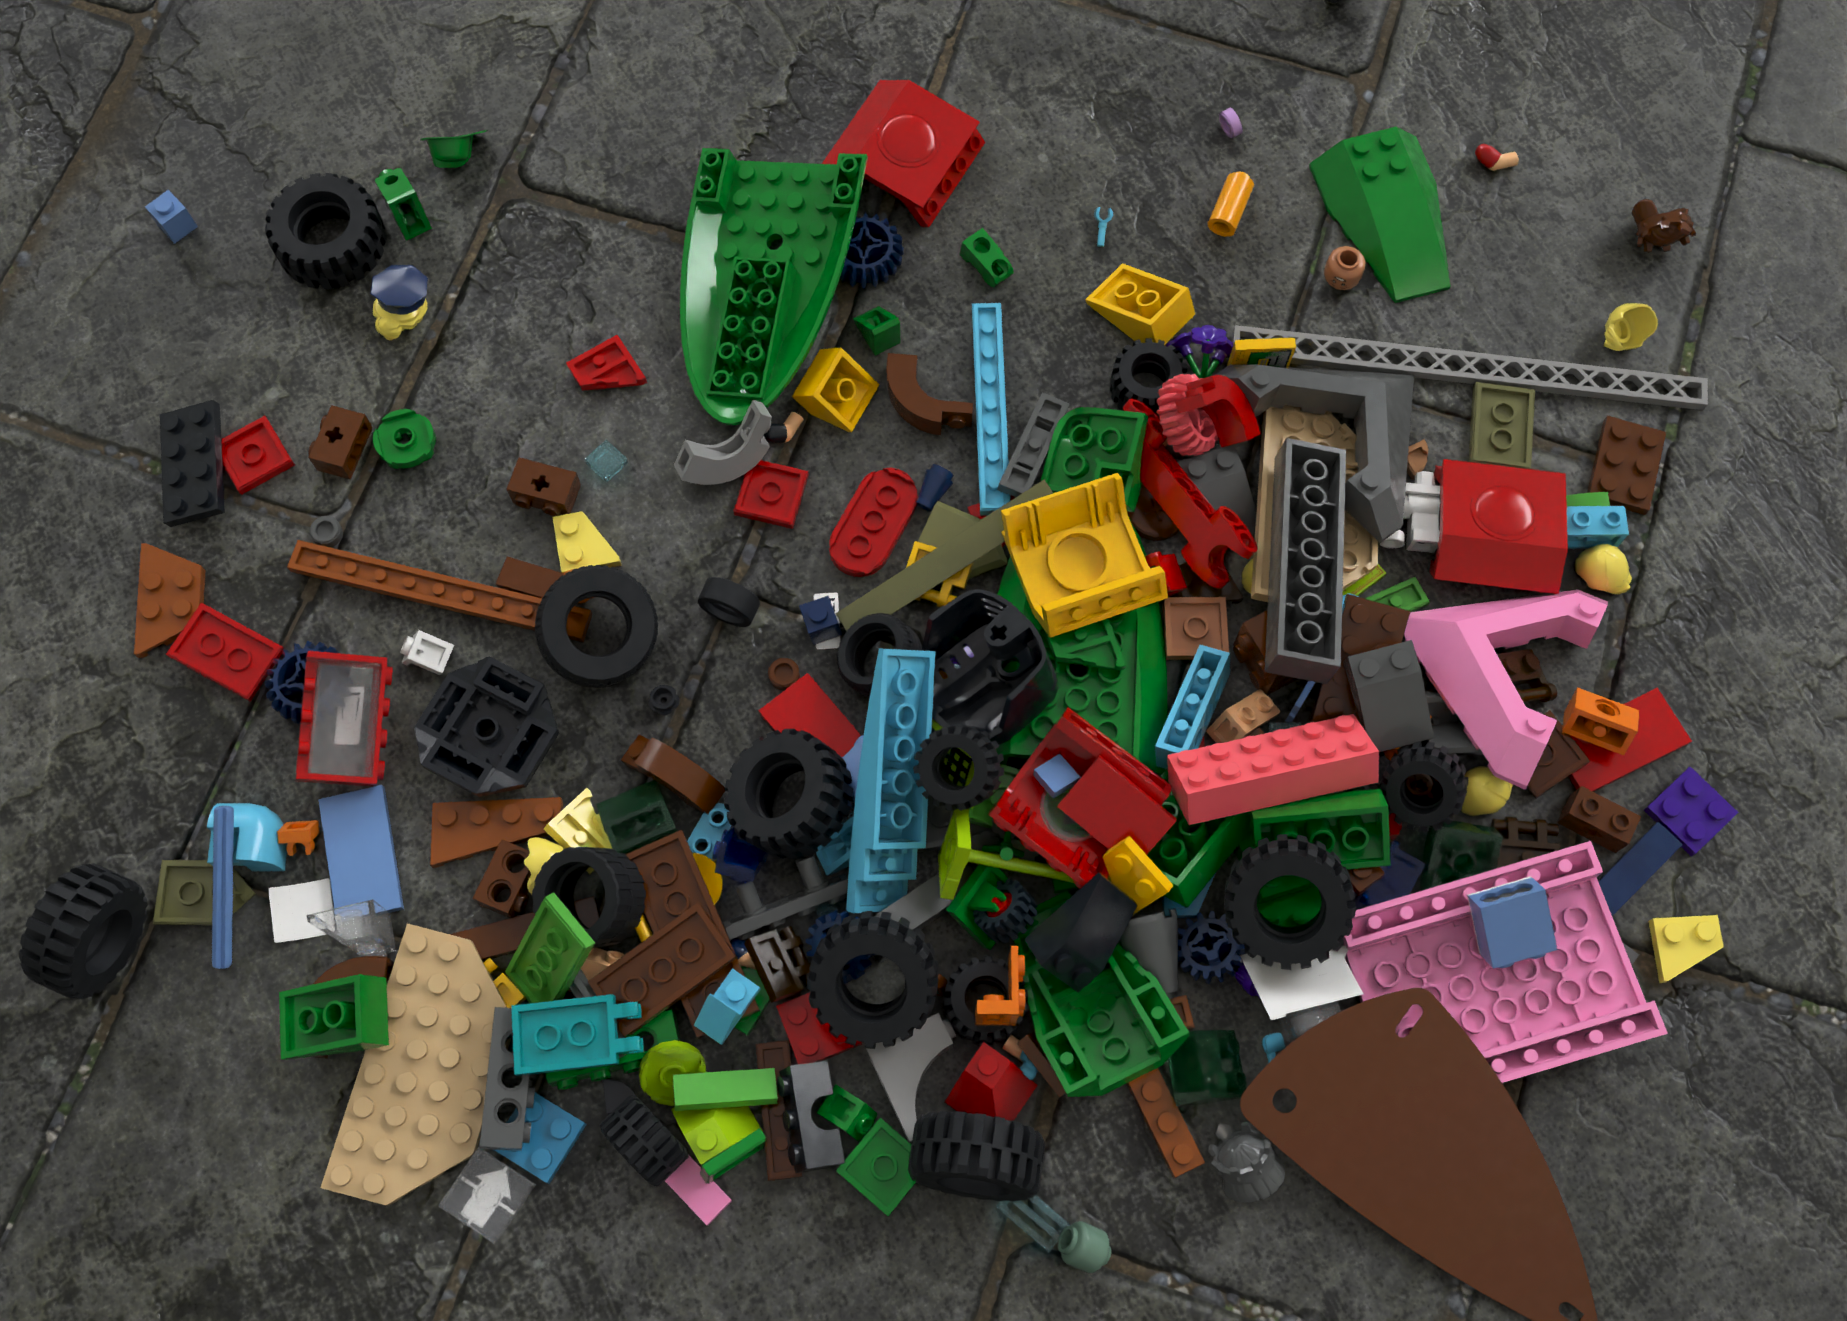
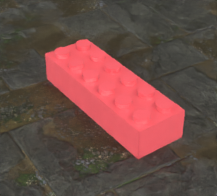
[1167,714,1379,825]

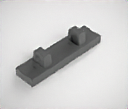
[997,392,1070,498]

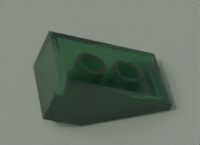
[1420,821,1503,891]

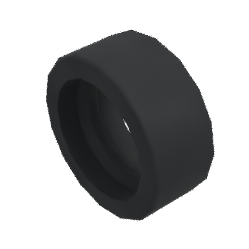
[697,577,760,627]

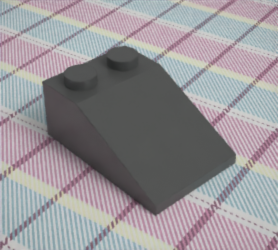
[1177,444,1256,549]
[1343,640,1434,752]

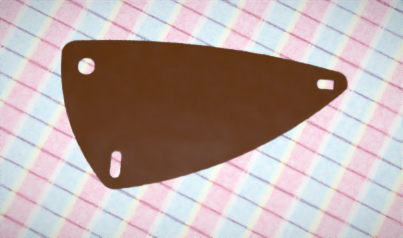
[1240,988,1598,1321]

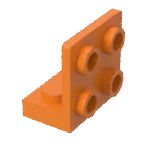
[975,946,1025,1026]

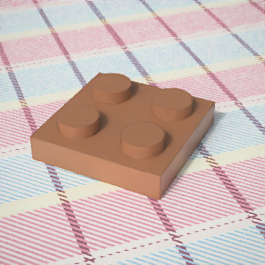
[1163,597,1229,660]

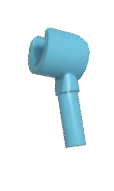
[1094,207,1113,247]
[1262,1032,1285,1063]

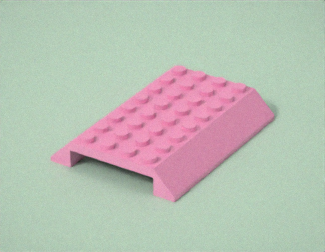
[1343,841,1668,1083]

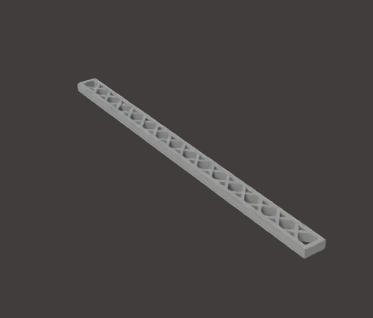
[1232,325,1708,410]

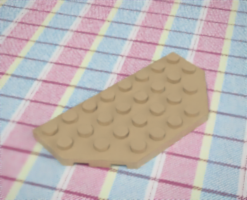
[1251,405,1378,602]
[320,923,512,1206]

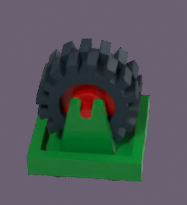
[946,864,1038,950]

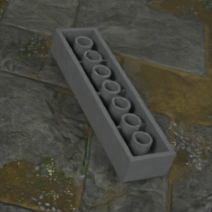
[1265,438,1346,684]

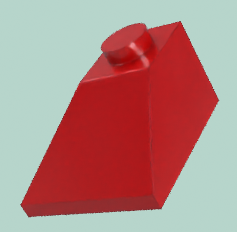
[944,1042,1037,1121]

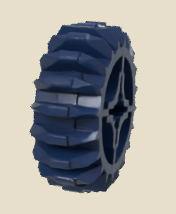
[840,212,904,289]
[264,641,353,724]

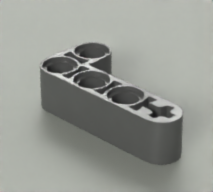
[874,862,974,963]

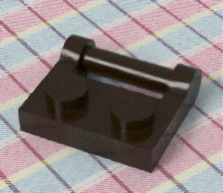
[1497,649,1557,703]

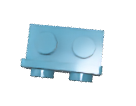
[1567,506,1629,549]

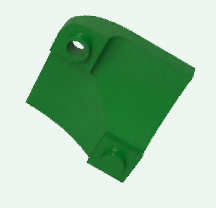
[1040,407,1149,512]

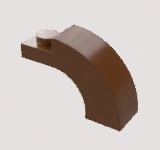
[621,735,725,815]

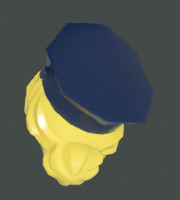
[370,265,428,341]

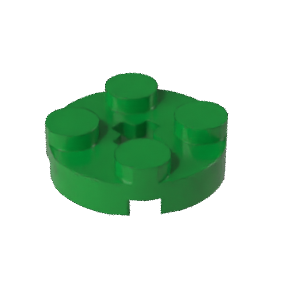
[373,409,436,469]

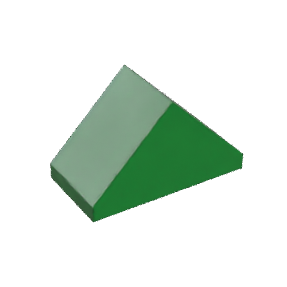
[853,306,901,356]

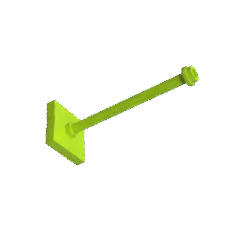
[938,808,1111,900]

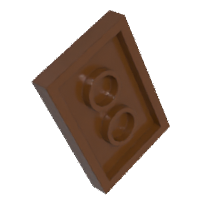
[1587,415,1666,515]

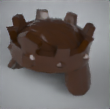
[1631,199,1696,253]

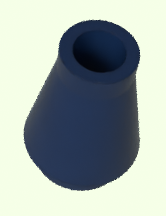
[916,464,954,512]

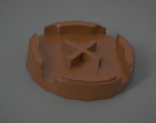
[1127,484,1179,541]

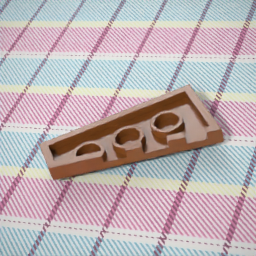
[430,797,563,868]

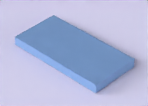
[318,785,404,924]

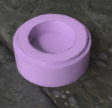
[1219,108,1243,138]

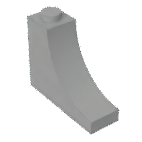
[866,1013,956,1144]

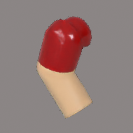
[1475,144,1519,171]

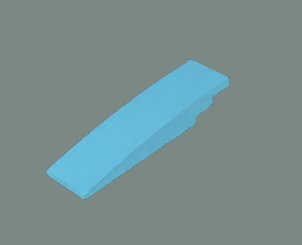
[846,648,935,913]

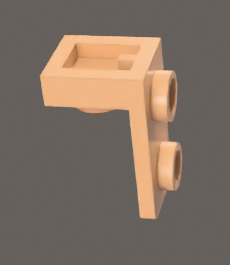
[1206,689,1280,743]

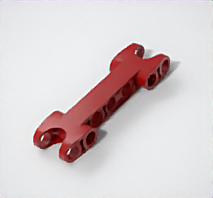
[1123,399,1258,589]

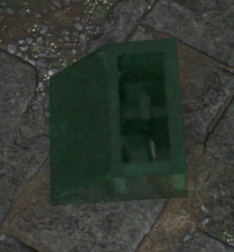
[596,780,677,854]
[1167,1030,1247,1106]

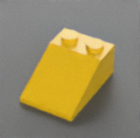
[1085,263,1195,345]

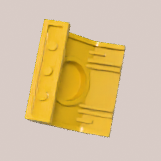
[1001,473,1168,638]

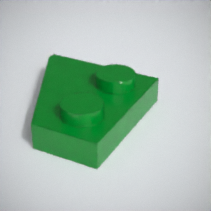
[1044,618,1126,671]
[1257,886,1322,927]

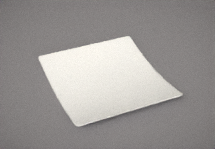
[268,878,336,943]

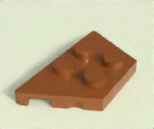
[134,543,206,658]

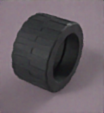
[532,847,646,948]

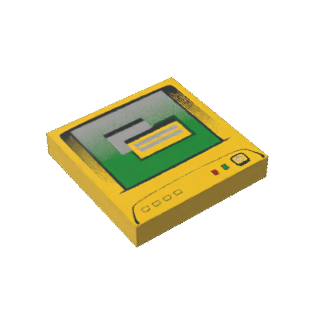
[1227,338,1296,368]

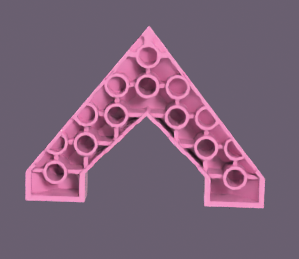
[1404,590,1608,789]

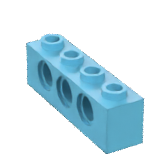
[1155,644,1230,769]

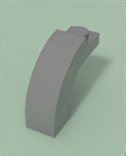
[674,400,772,485]

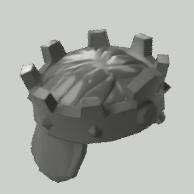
[1208,1122,1285,1203]

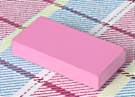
[665,1154,732,1226]

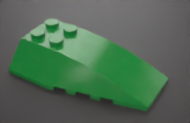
[1309,127,1451,303]
[1014,891,1190,1097]

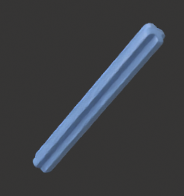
[212,806,234,969]

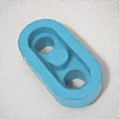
[687,803,734,861]

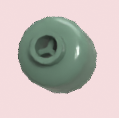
[1058,1221,1111,1273]

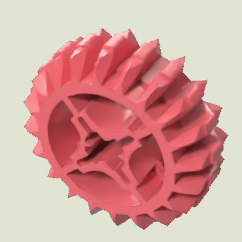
[1157,374,1218,456]

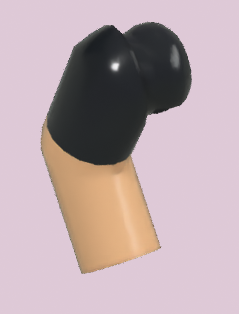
[764,412,804,443]

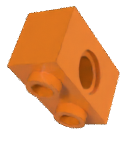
[1562,687,1639,755]

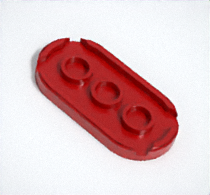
[829,467,918,577]

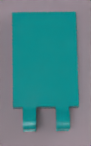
[511,994,644,1076]

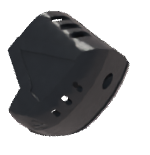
[920,589,1059,745]

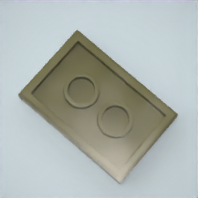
[1468,382,1535,469]

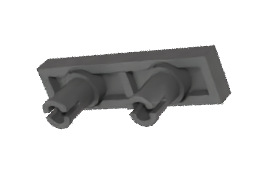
[723,854,848,940]

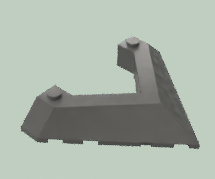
[1215,364,1414,543]

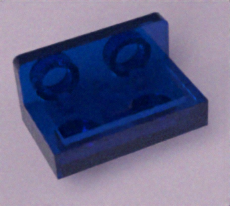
[712,826,768,882]
[1359,840,1426,906]

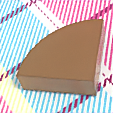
[1407,439,1428,480]

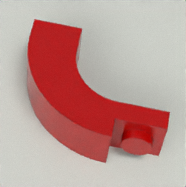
[1175,375,1261,448]

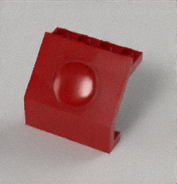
[822,80,986,227]
[1429,459,1568,594]

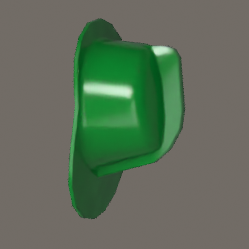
[420,130,488,168]

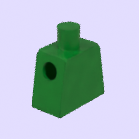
[375,168,432,241]

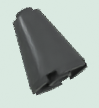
[1119,908,1178,999]

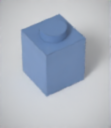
[145,190,198,244]

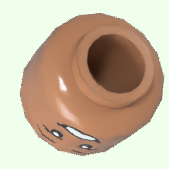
[1324,246,1366,290]

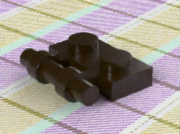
[1491,816,1561,870]
[744,926,811,1003]

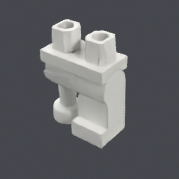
[1380,471,1440,553]

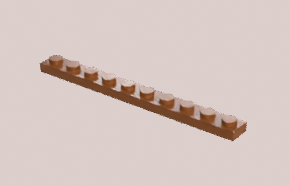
[287,540,593,643]

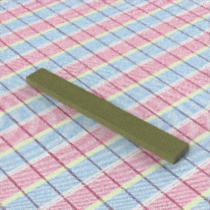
[835,479,1053,631]

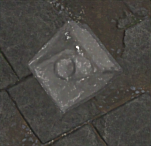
[307,899,396,957]

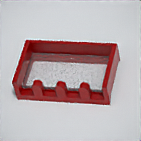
[295,651,393,787]

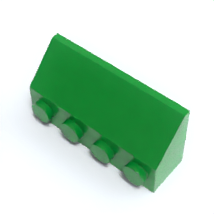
[1249,789,1391,869]

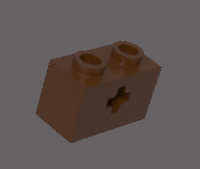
[308,405,373,480]
[507,457,581,516]
[1557,786,1641,853]

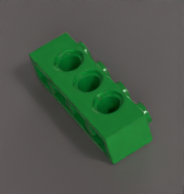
[546,1010,681,1090]

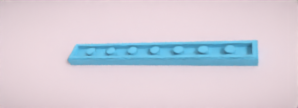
[972,303,1010,516]

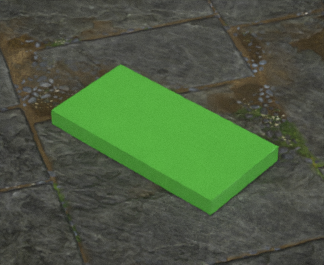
[505,892,595,1003]

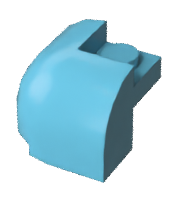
[207,803,288,871]

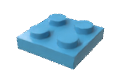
[495,1093,587,1184]

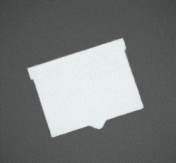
[1240,945,1363,1020]

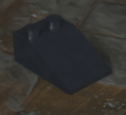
[1025,872,1138,993]

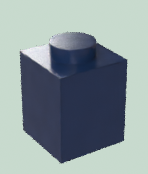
[799,595,842,645]

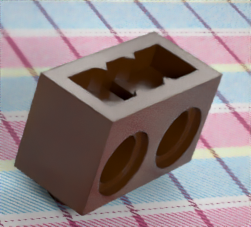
[472,840,531,918]

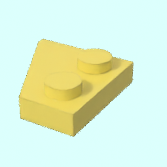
[552,511,621,573]
[544,788,615,874]
[1649,915,1724,983]

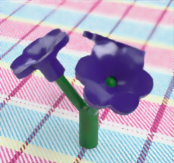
[1165,325,1234,379]

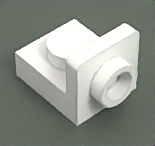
[400,630,454,675]

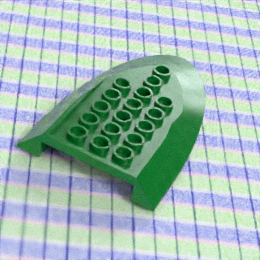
[680,148,868,426]
[996,516,1167,776]

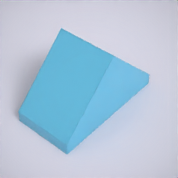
[816,817,853,876]

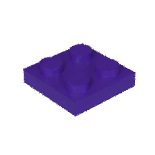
[1644,767,1739,857]

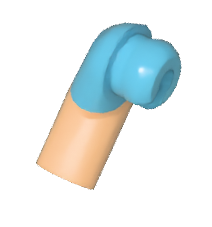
[1002,1035,1040,1080]

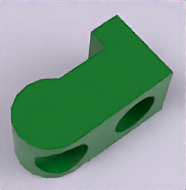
[959,228,1014,287]

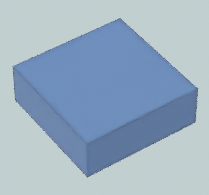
[1033,754,1080,799]

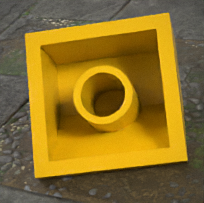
[792,347,880,432]

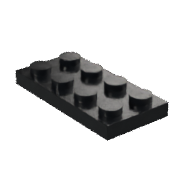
[160,400,225,527]

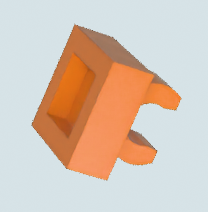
[277,820,320,856]

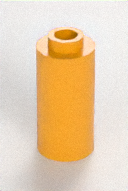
[1208,172,1254,237]

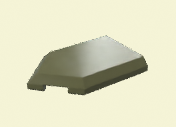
[918,501,1008,580]
[153,860,256,925]

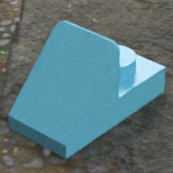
[694,968,761,1045]

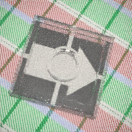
[439,1147,536,1244]

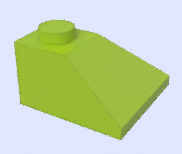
[671,1106,763,1166]

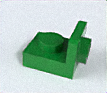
[817,1084,877,1142]

